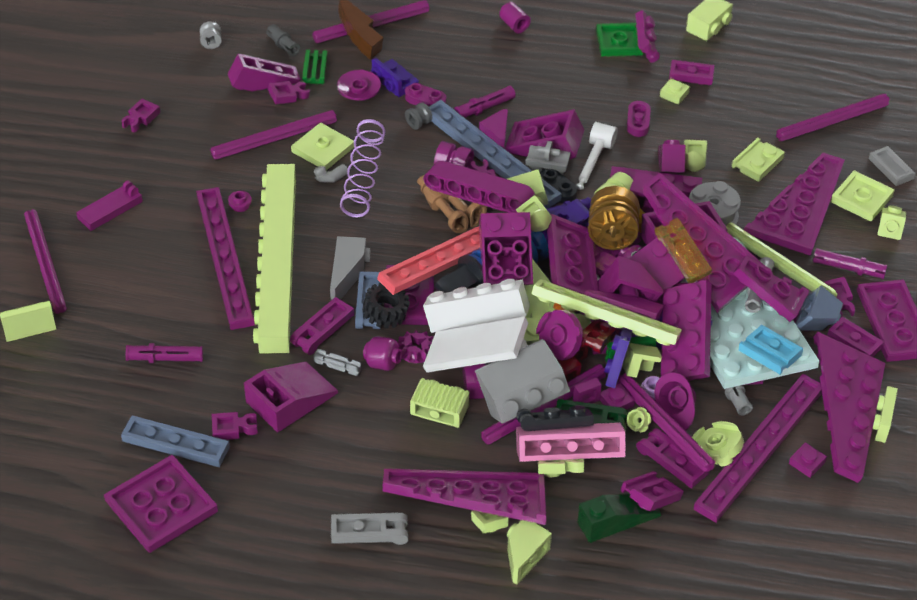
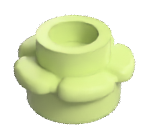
[627,407,651,433]

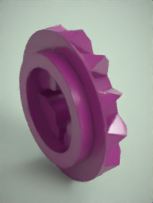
[398,329,434,363]

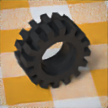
[362,283,410,329]

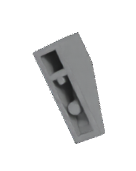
[330,236,371,300]

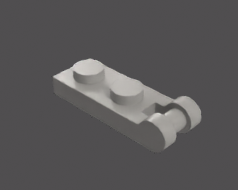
[331,513,408,545]

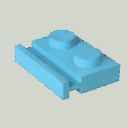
[739,325,803,375]

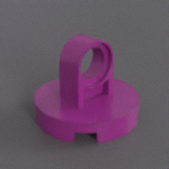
[536,310,583,360]

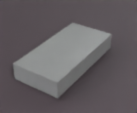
[869,146,916,186]

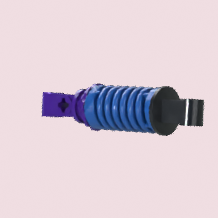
[435,199,589,293]

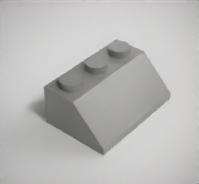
[475,339,570,424]

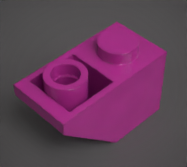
[658,140,686,173]

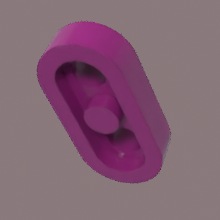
[405,83,446,107]
[627,101,650,137]

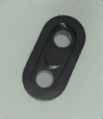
[540,169,577,203]

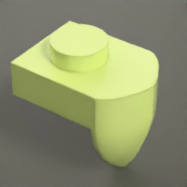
[684,140,707,172]
[516,195,552,232]

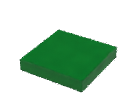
[596,23,643,57]

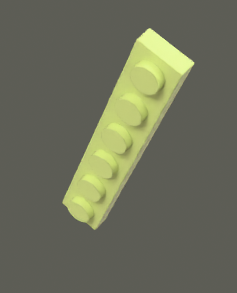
[532,279,682,345]

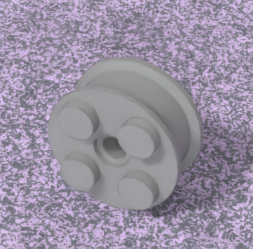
[689,181,741,226]

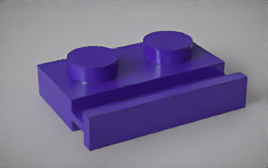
[604,328,632,389]

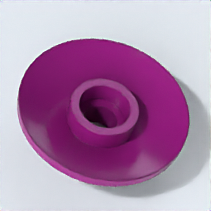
[337,70,381,100]

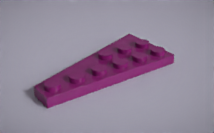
[744,153,845,256]
[642,173,765,313]
[813,332,885,483]
[383,469,546,525]

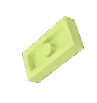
[873,386,898,443]

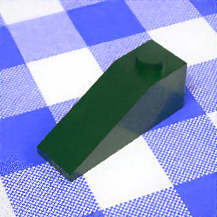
[577,494,662,543]

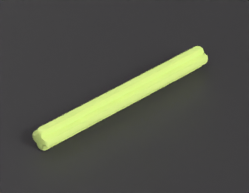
[726,222,837,297]

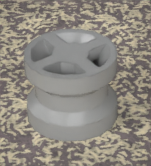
[200,21,222,49]

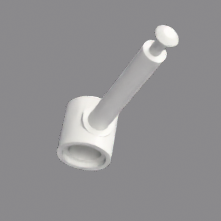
[576,122,618,190]

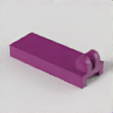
[76,180,143,231]

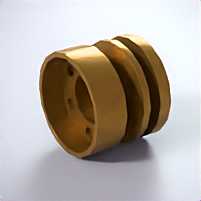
[588,186,640,250]

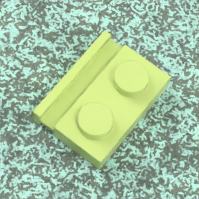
[732,138,785,182]

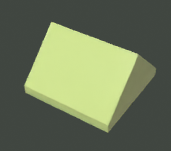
[0,301,56,342]

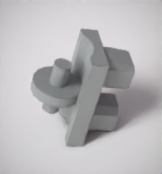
[525,141,570,175]

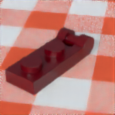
[580,320,623,354]

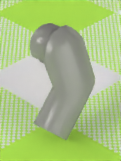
[314,164,348,183]

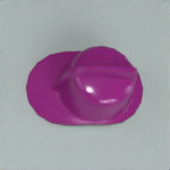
[654,372,696,431]

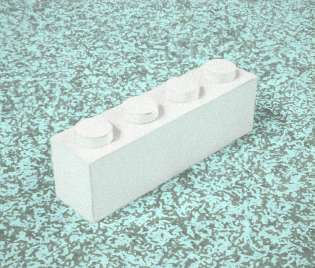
[423,279,530,333]

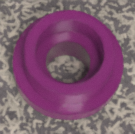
[228,191,252,212]

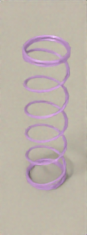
[340,119,385,217]

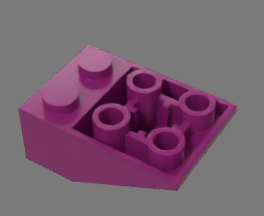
[479,212,533,285]
[244,362,338,432]

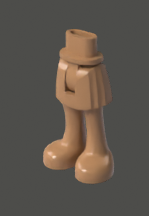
[417,175,487,233]

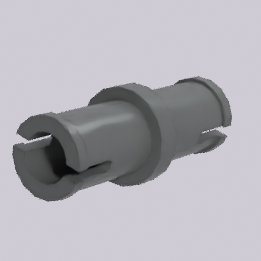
[266,24,300,56]

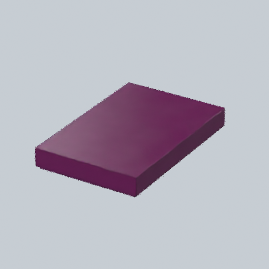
[384,265,434,325]

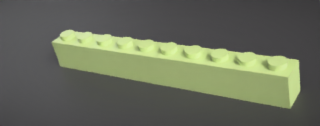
[253,164,296,353]

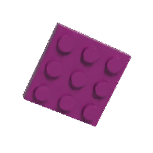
[104,455,218,553]

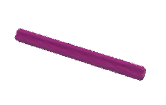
[313,0,429,43]
[776,93,890,142]
[210,110,337,160]
[24,209,67,314]
[481,364,606,445]
[618,373,715,472]

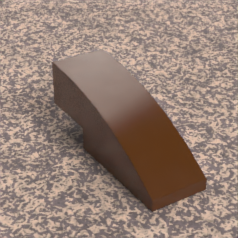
[338,0,384,60]

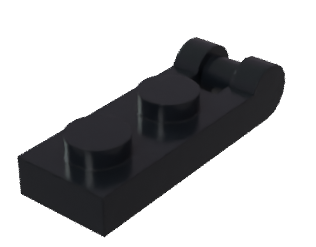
[516,405,594,431]

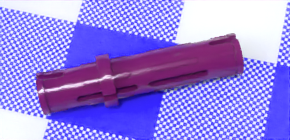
[454,85,516,118]
[813,248,888,279]
[125,343,203,363]

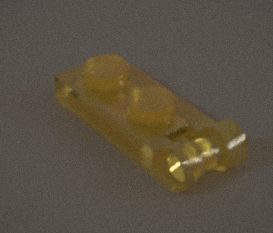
[655,218,712,283]

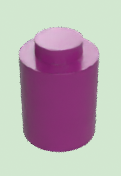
[499,2,531,33]

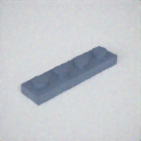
[121,415,230,467]

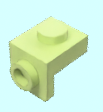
[878,206,906,240]

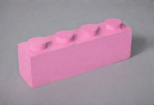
[516,423,625,461]

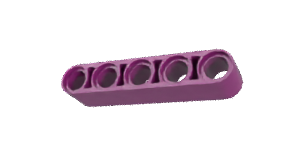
[423,160,535,213]

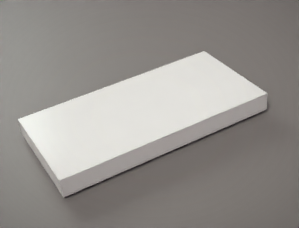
[423,317,528,372]

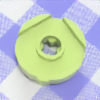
[692,421,744,466]

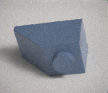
[795,285,843,331]

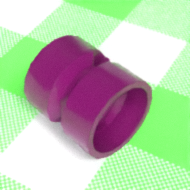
[434,141,474,169]

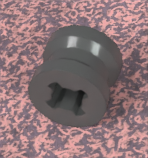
[405,102,433,130]

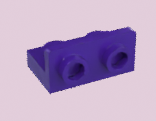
[371,58,419,98]

